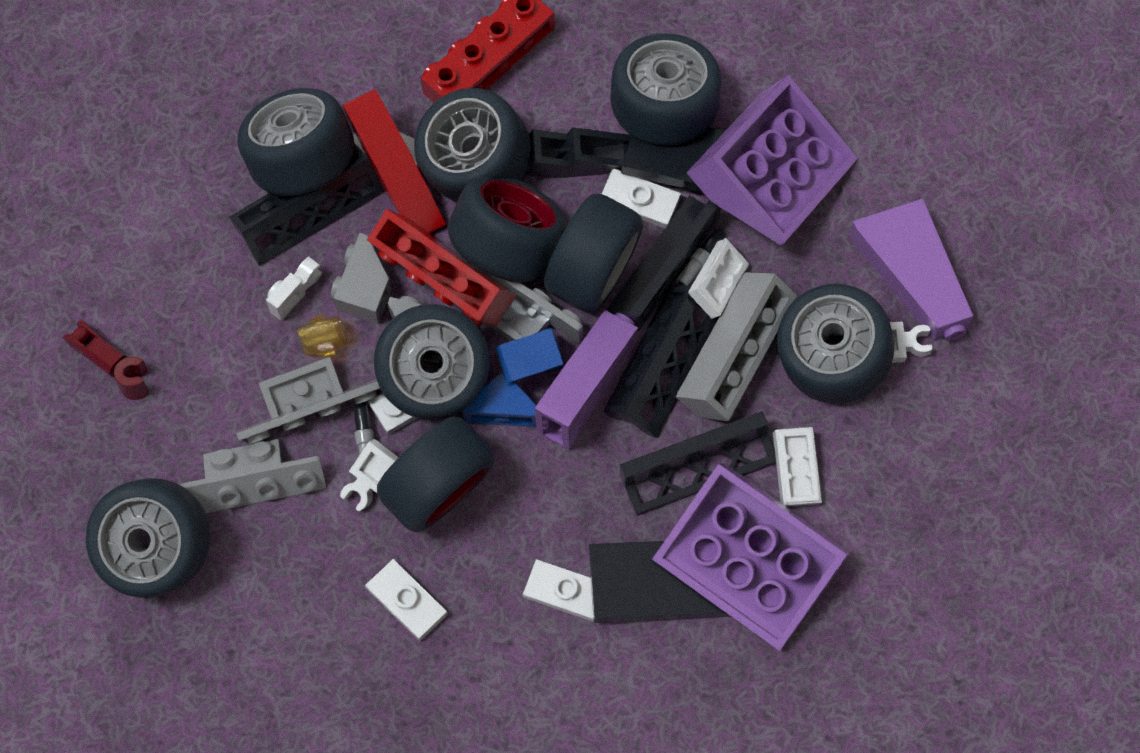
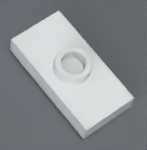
[602,169,681,228]
[688,238,749,318]
[773,427,822,507]
[365,559,448,641]
[523,559,593,622]

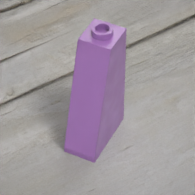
[850,199,973,341]
[535,310,638,451]

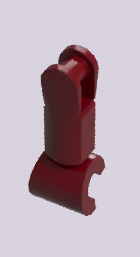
[63,320,149,400]

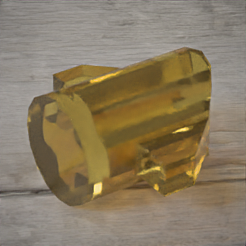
[297,314,348,357]

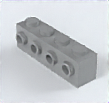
[676,272,797,421]

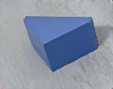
[495,328,566,383]
[463,372,536,427]

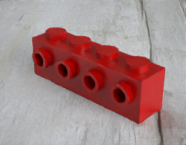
[420,0,555,103]
[367,209,517,327]

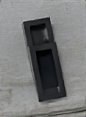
[524,127,632,177]

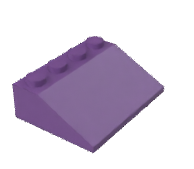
[687,75,858,245]
[652,463,851,651]

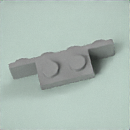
[459,254,584,344]
[236,356,380,444]
[179,439,326,513]

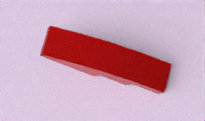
[342,89,446,233]

